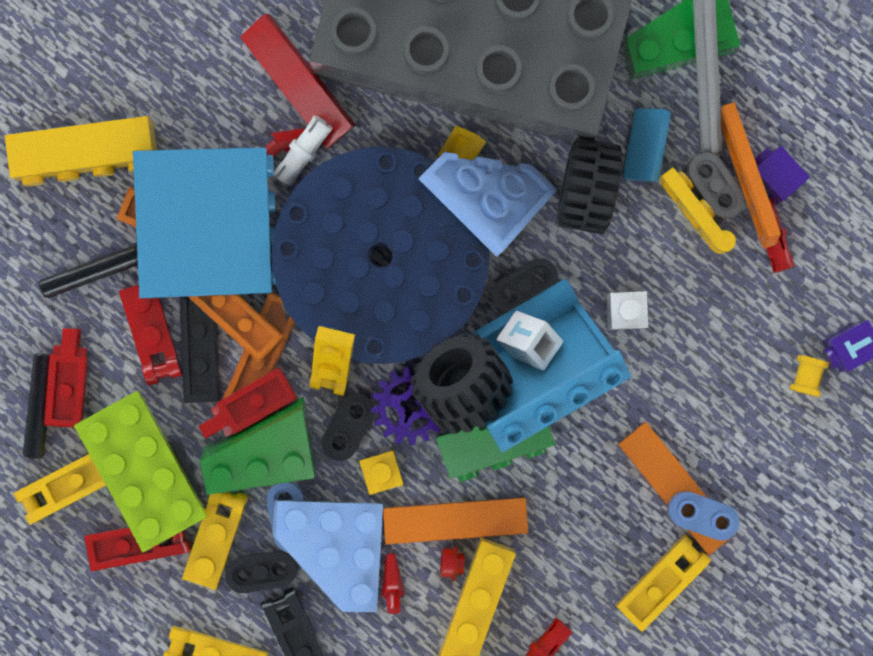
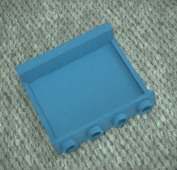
[133,147,276,298]
[468,278,632,453]

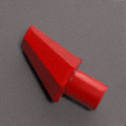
[265,127,306,158]
[382,553,405,614]

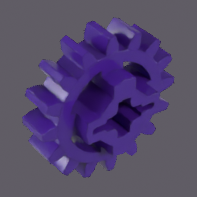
[369,367,441,445]

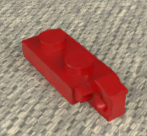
[44,328,88,428]
[198,367,298,439]

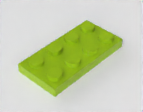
[73,390,208,552]

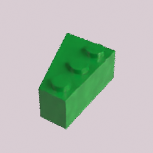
[622,0,740,80]
[200,397,316,495]
[436,425,555,482]

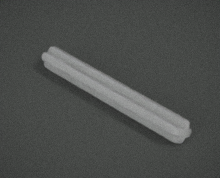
[693,0,722,155]

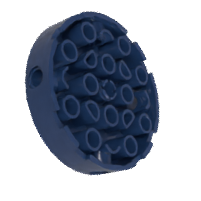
[272,146,490,364]

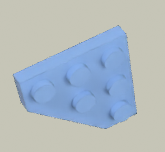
[418,152,557,257]
[273,500,383,612]

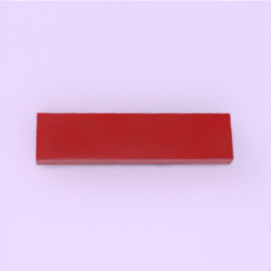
[240,14,356,149]

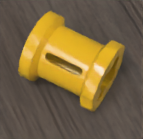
[789,355,830,398]

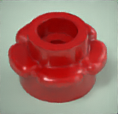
[440,546,465,582]

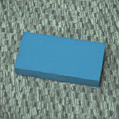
[623,108,671,182]

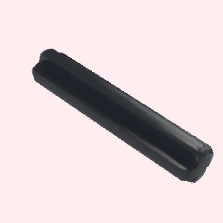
[38,246,138,298]
[22,353,50,459]

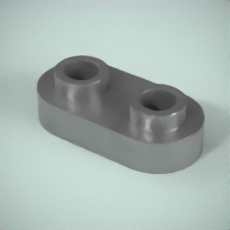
[687,152,744,219]

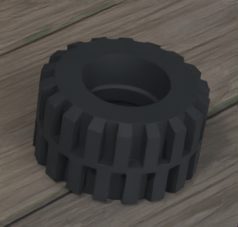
[557,137,623,235]
[411,333,513,434]

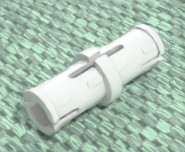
[274,115,333,186]

